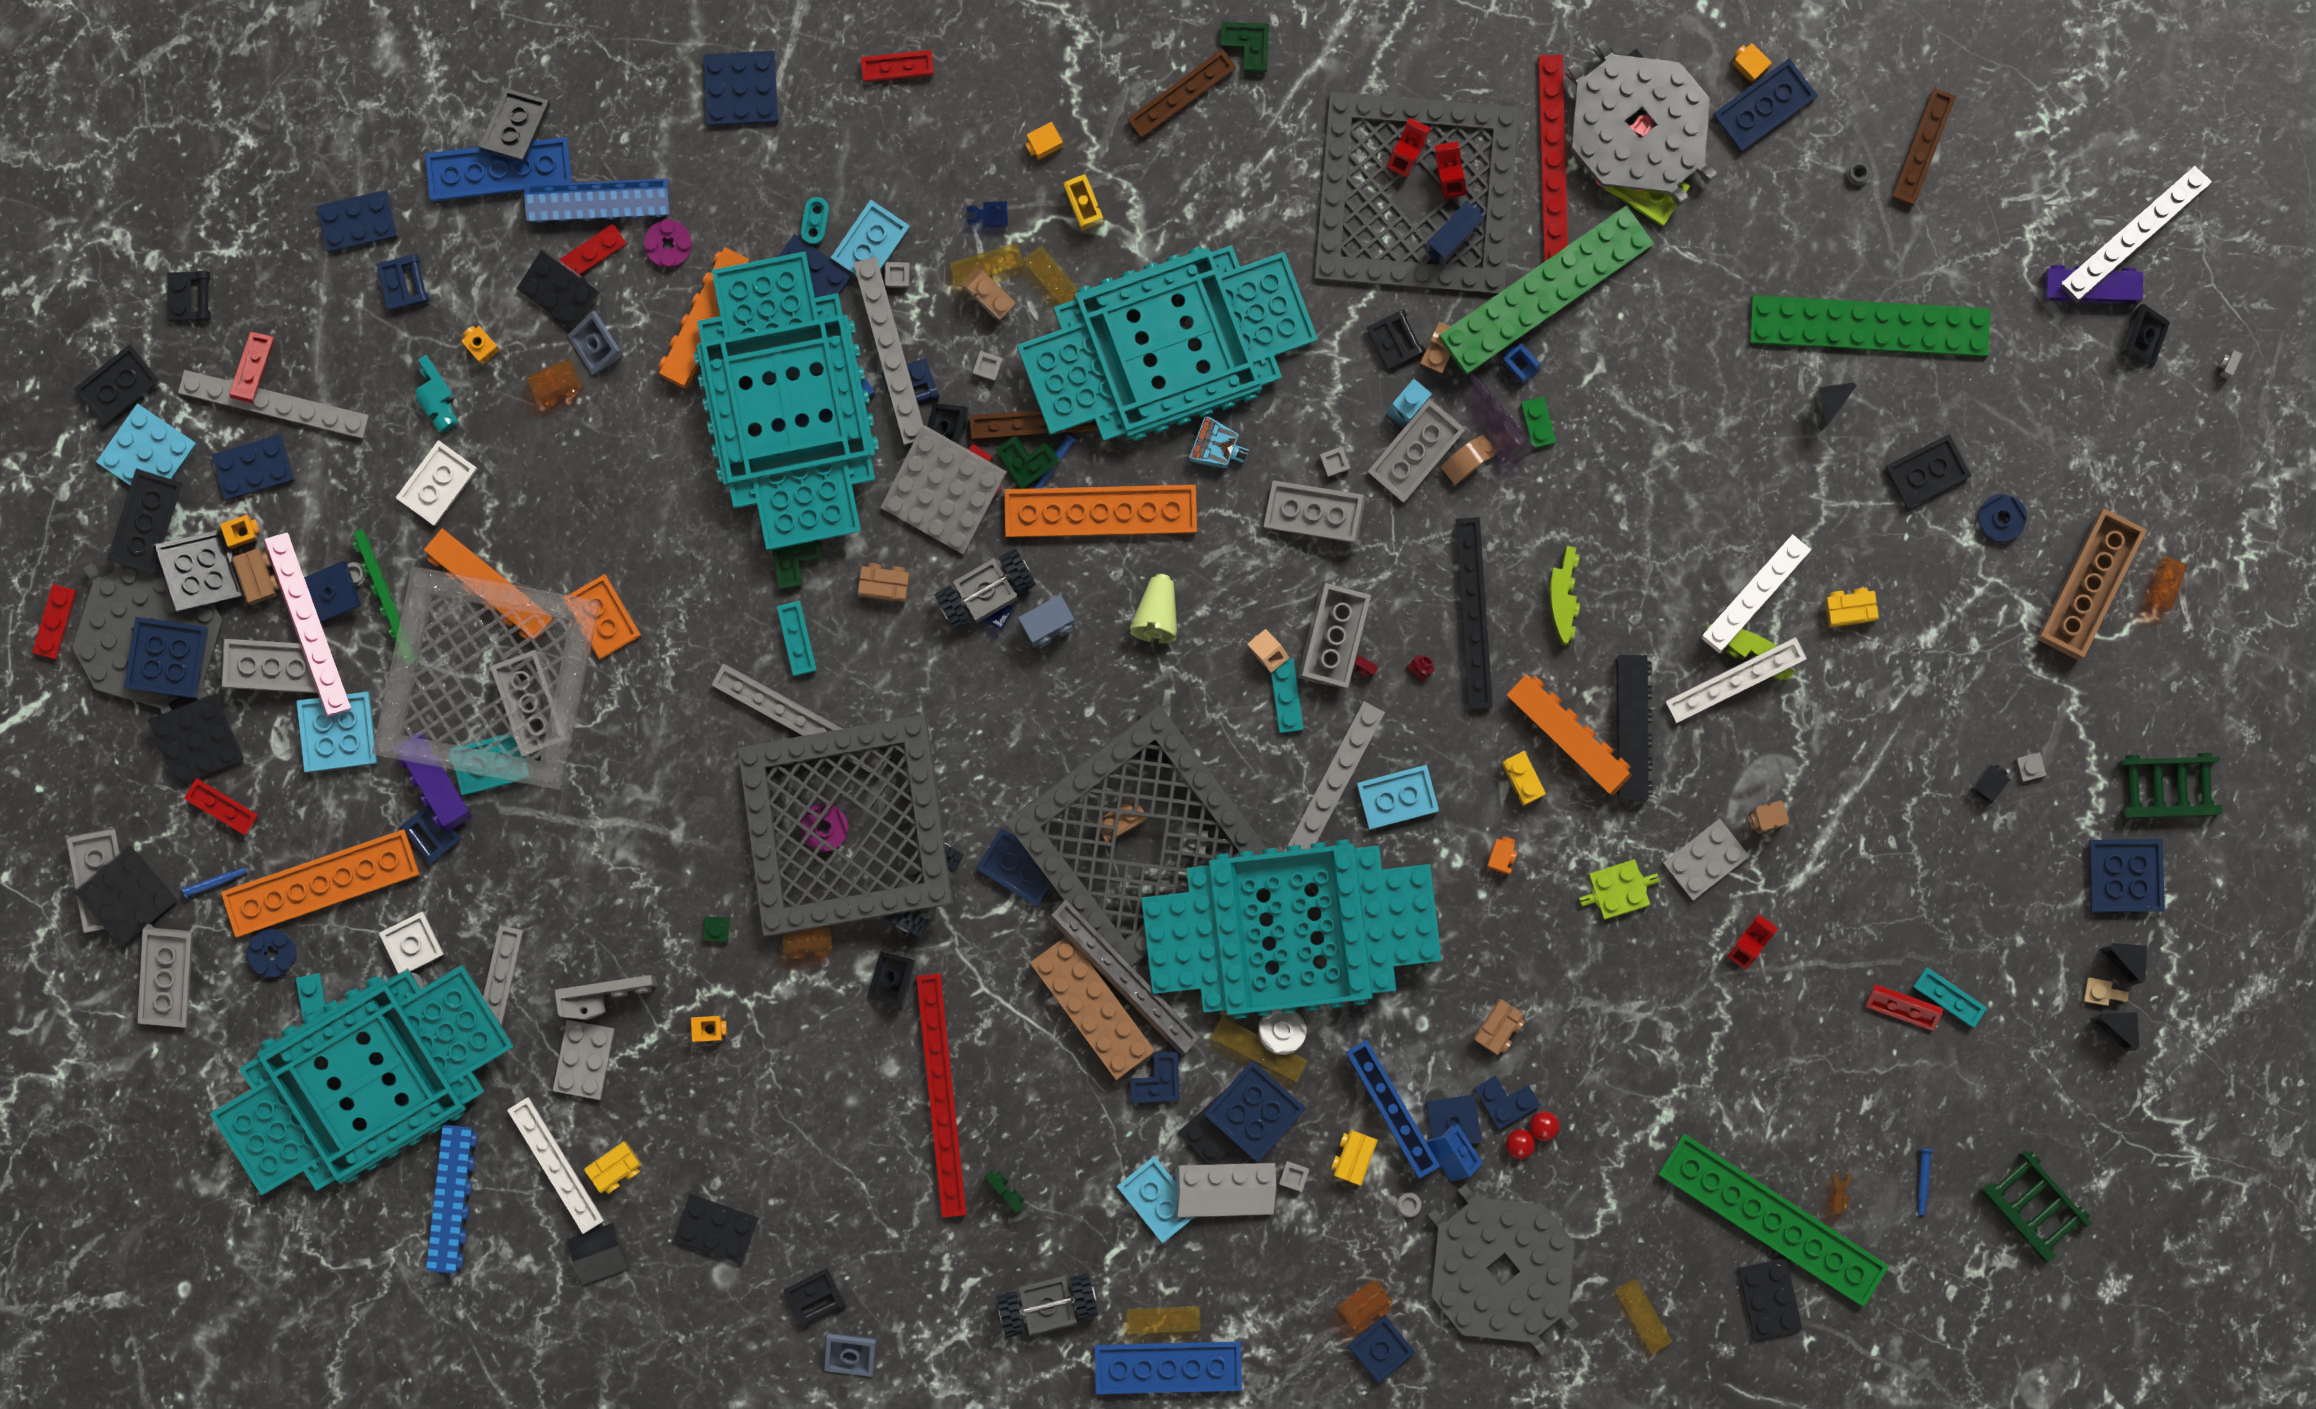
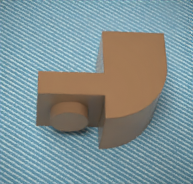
[1420,322,1451,374]
[1440,434,1498,485]

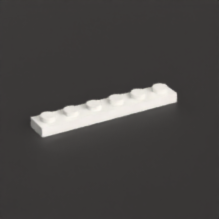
[1701,535,1811,653]
[1666,637,1807,723]
[507,1097,604,1234]

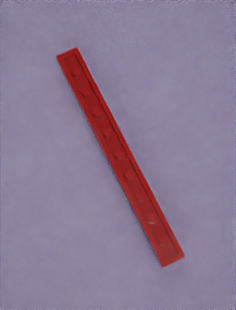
[1538,55,1568,262]
[916,973,967,1217]

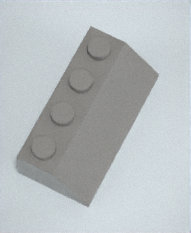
[1297,583,1371,688]
[490,650,572,757]
[1175,1163,1276,1217]

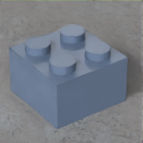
[1018,594,1075,649]

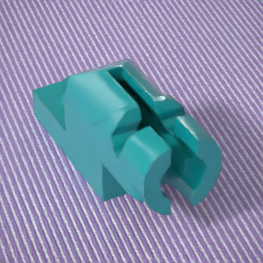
[415,355,459,434]

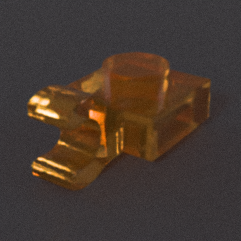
[1831,1172,1852,1214]

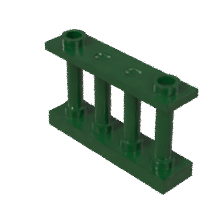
[2118,753,2222,819]
[1979,1150,2092,1263]

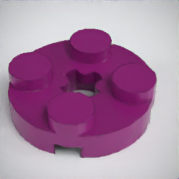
[644,219,692,268]
[800,803,849,852]

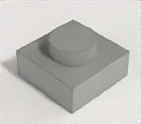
[885,262,910,288]
[2219,350,2242,379]
[973,351,1003,382]
[1320,446,1350,478]
[2015,752,2046,782]
[1182,828,1209,854]
[1279,1161,1310,1192]

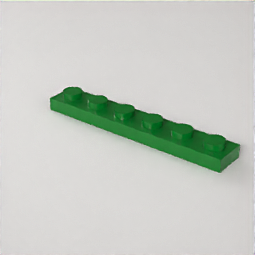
[352,529,419,667]

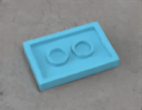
[831,200,910,277]
[1357,765,1439,830]
[1117,1156,1194,1243]

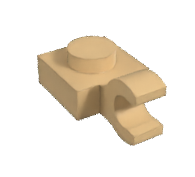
[2083,977,2129,1006]

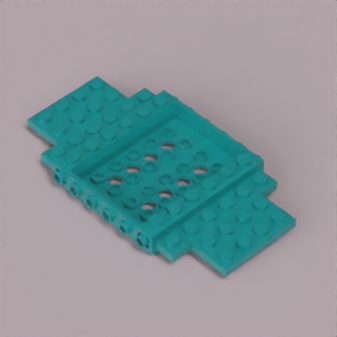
[1017,245,1318,442]
[693,251,879,551]
[1142,839,1442,1019]
[210,964,513,1195]

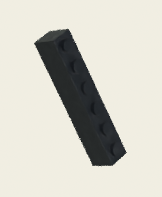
[1616,655,1653,801]

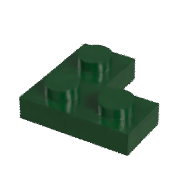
[1221,22,1269,72]
[996,436,1061,489]
[772,541,823,590]
[984,1170,1025,1214]

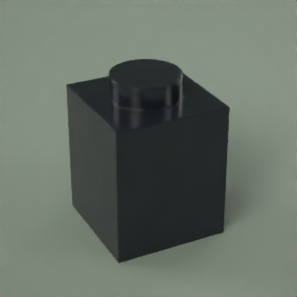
[1970,765,2010,804]

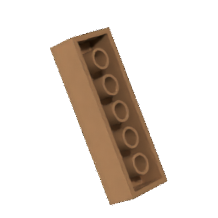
[2036,509,2147,661]
[1030,936,1155,1081]

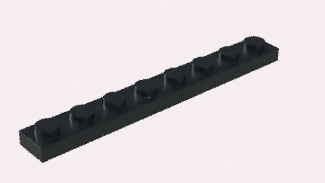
[1455,517,1493,710]

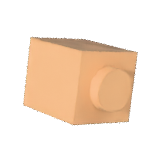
[1247,629,1289,673]

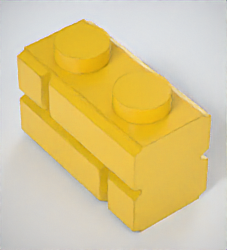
[1063,174,1103,231]
[1824,587,1879,628]
[1501,751,1546,806]
[1331,1130,1378,1186]
[584,1141,642,1194]

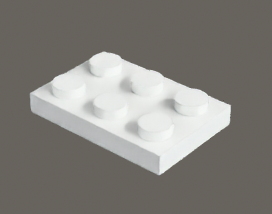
[396,440,478,527]

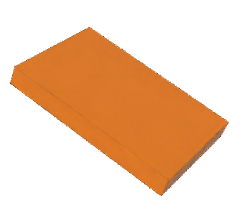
[564,574,641,660]

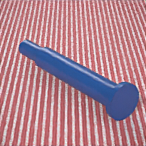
[1033,433,1076,489]
[182,867,247,900]
[1918,1148,1934,1215]

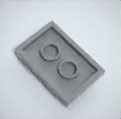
[1662,819,1750,901]
[553,1020,615,1100]

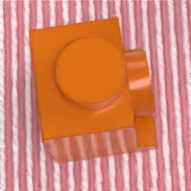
[1486,836,1517,875]

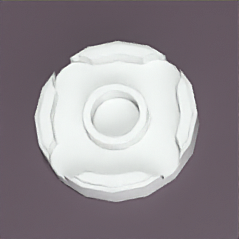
[1258,1009,1307,1055]

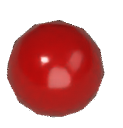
[1530,1111,1560,1141]
[1505,1129,1534,1160]

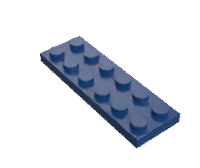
[425,137,573,202]
[1095,1341,1242,1394]

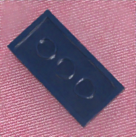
[1713,58,1818,152]

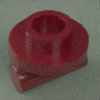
[1406,655,1435,683]

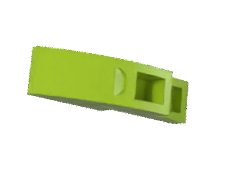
[1549,546,1580,646]
[1705,625,1795,682]

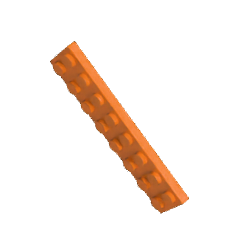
[1005,485,1197,538]
[221,829,420,938]

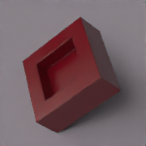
[1354,654,1379,678]

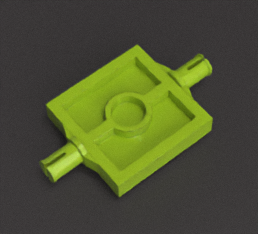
[1579,859,1660,920]

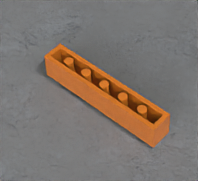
[658,247,751,390]
[424,528,556,643]
[1507,674,1632,796]

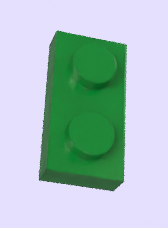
[1521,397,1556,449]

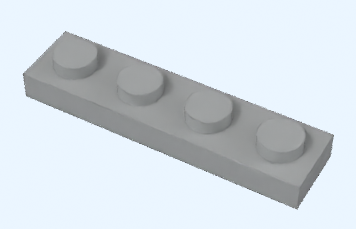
[483,925,524,1025]

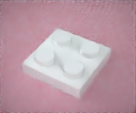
[379,912,444,973]

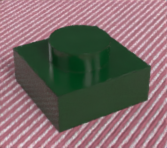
[703,916,730,942]

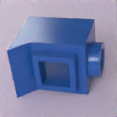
[1503,343,1540,386]

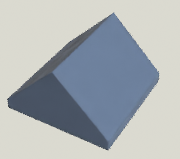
[567,311,624,375]
[824,1333,878,1377]

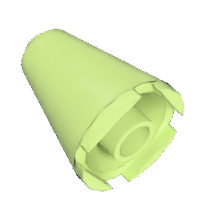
[1130,574,1177,643]

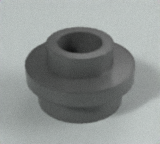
[1847,161,1871,186]

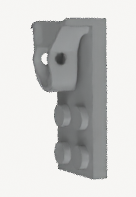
[1368,397,1468,502]
[1264,481,1369,546]
[220,639,318,694]
[64,827,119,933]
[138,924,196,1028]
[555,975,657,1020]

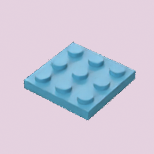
[96,403,198,485]
[297,692,378,773]

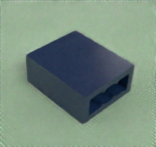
[1425,201,1484,267]

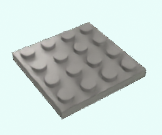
[880,425,1007,554]

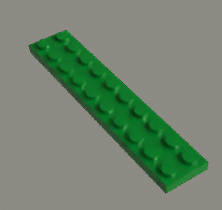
[1438,205,1654,375]
[1750,295,1991,357]
[1657,1134,1889,1307]

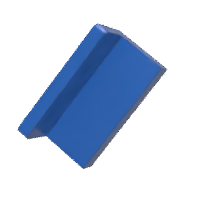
[1426,1124,1483,1181]

